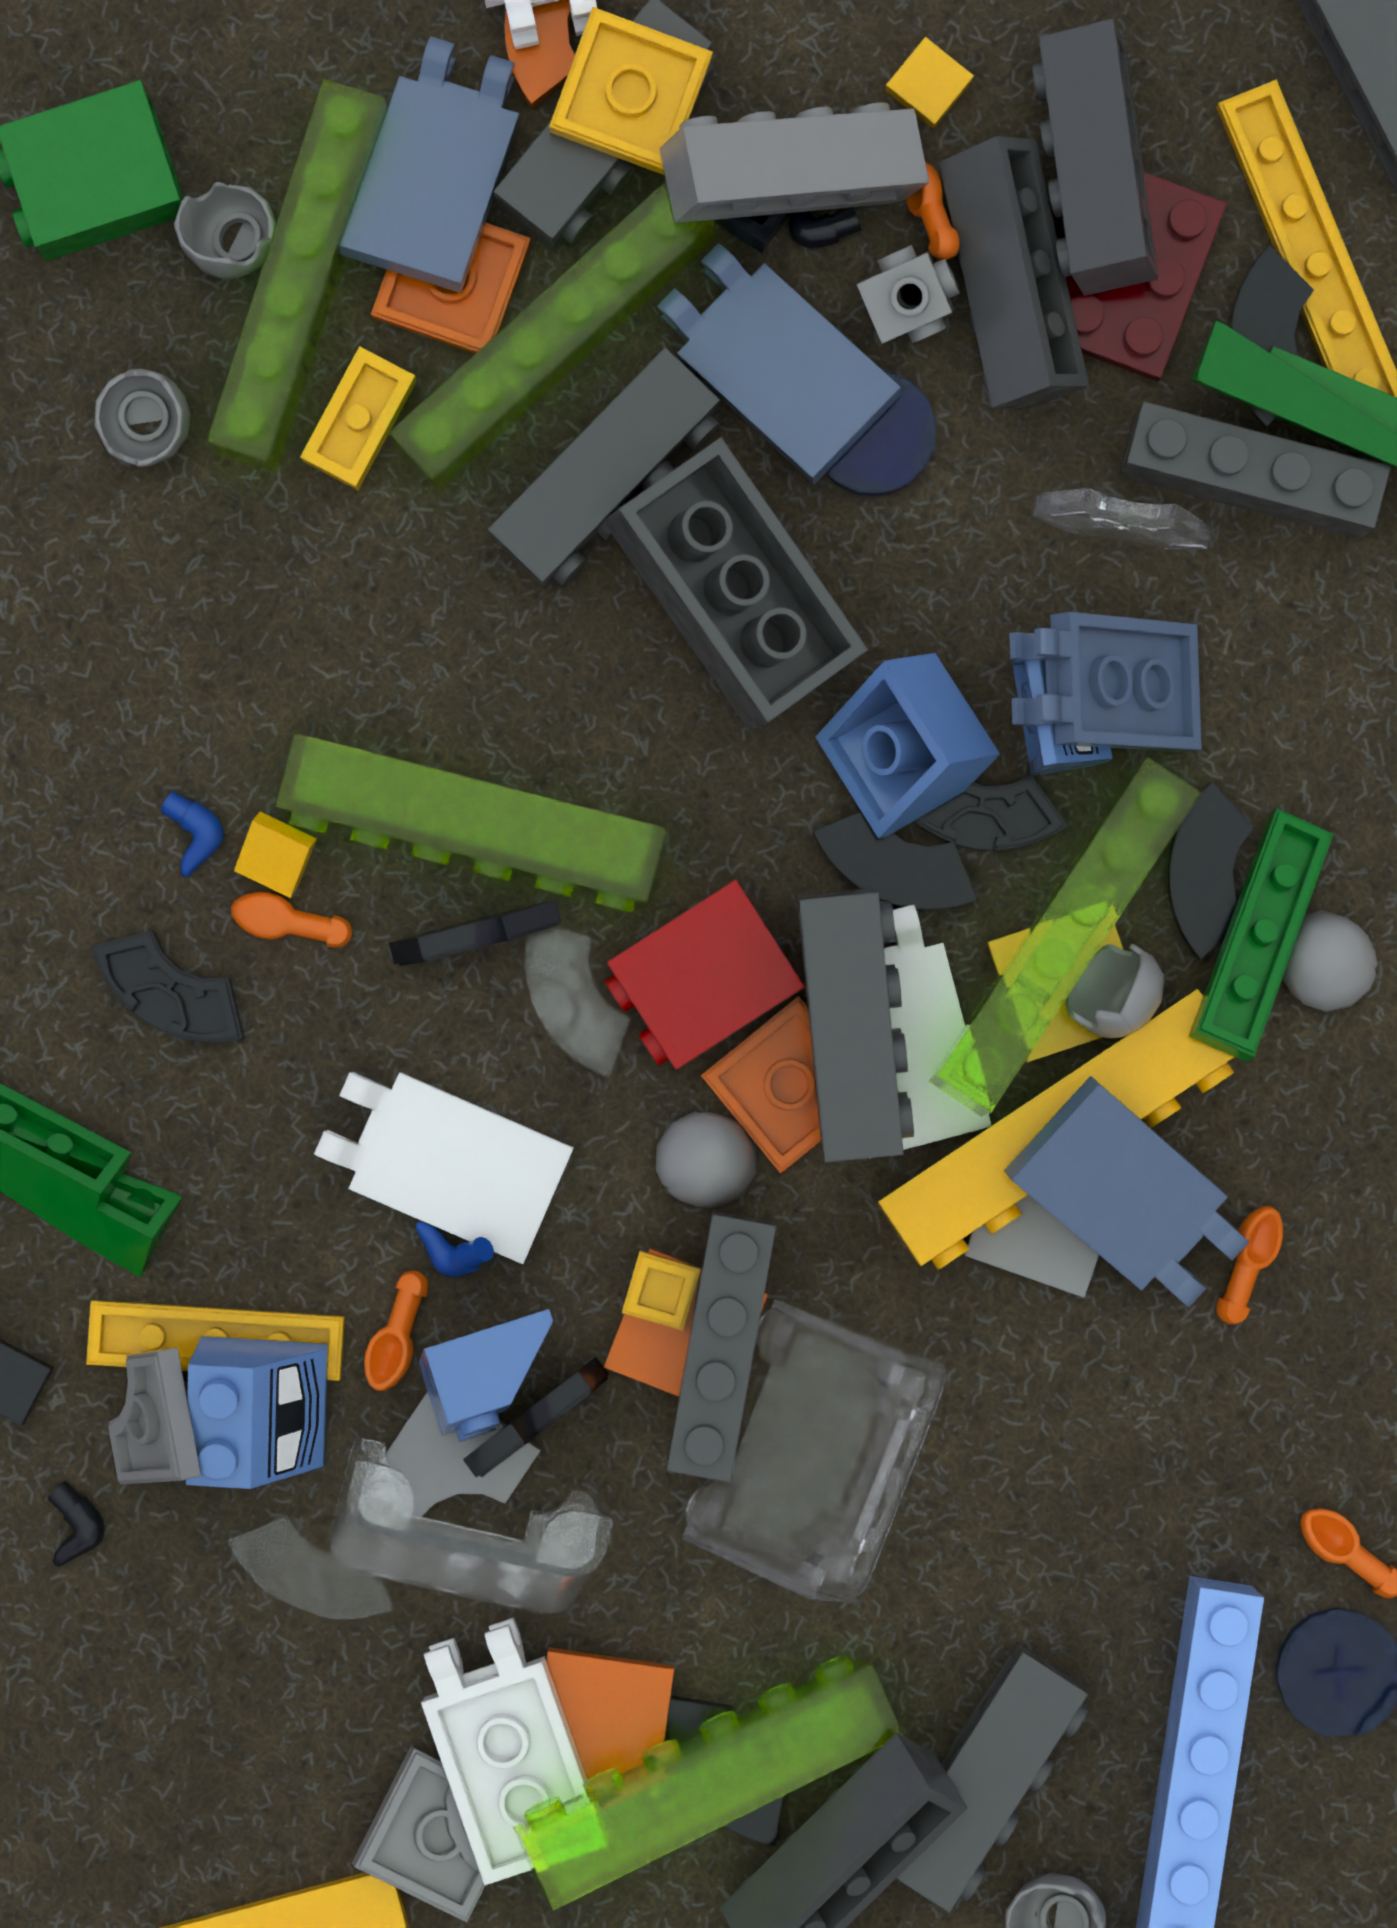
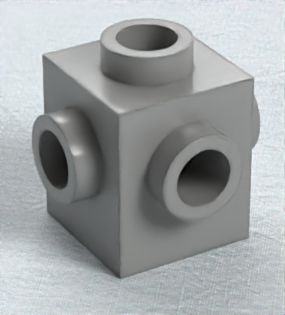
[857,245,960,344]

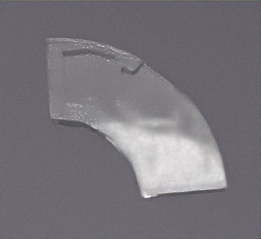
[1033,488,1211,549]
[525,926,631,1078]
[228,1514,395,1619]

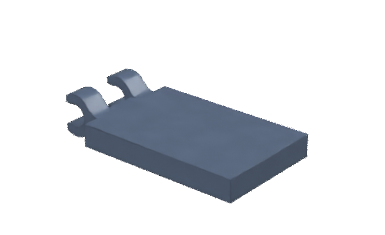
[339,36,520,293]
[657,243,902,485]
[1009,612,1202,752]
[1004,1076,1249,1307]

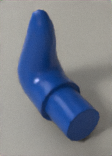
[161,791,224,877]
[416,1221,494,1278]

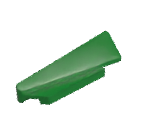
[1189,321,1397,470]
[0,1083,182,1277]

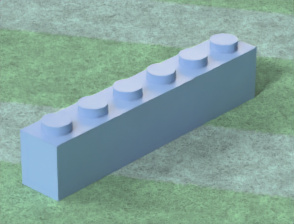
[1136,1576,1264,1928]

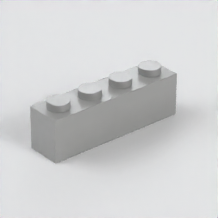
[660,102,929,223]

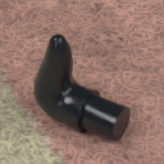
[789,207,861,249]
[48,1481,105,1567]

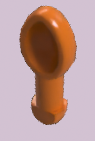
[905,162,960,260]
[231,892,353,948]
[1216,1205,1283,1325]
[364,1270,429,1391]
[1300,1508,1397,1599]

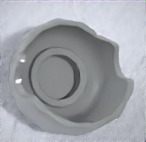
[174,182,279,279]
[94,369,191,467]
[1282,910,1378,1012]
[1065,944,1165,1038]
[656,1112,757,1208]
[1005,1872,1106,1928]

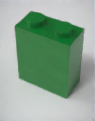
[0,80,184,261]

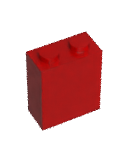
[604,880,805,1070]

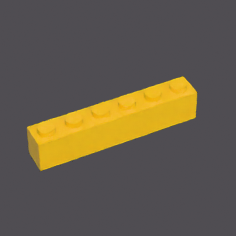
[877,989,1235,1270]

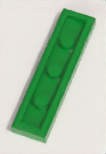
[1189,808,1334,1062]

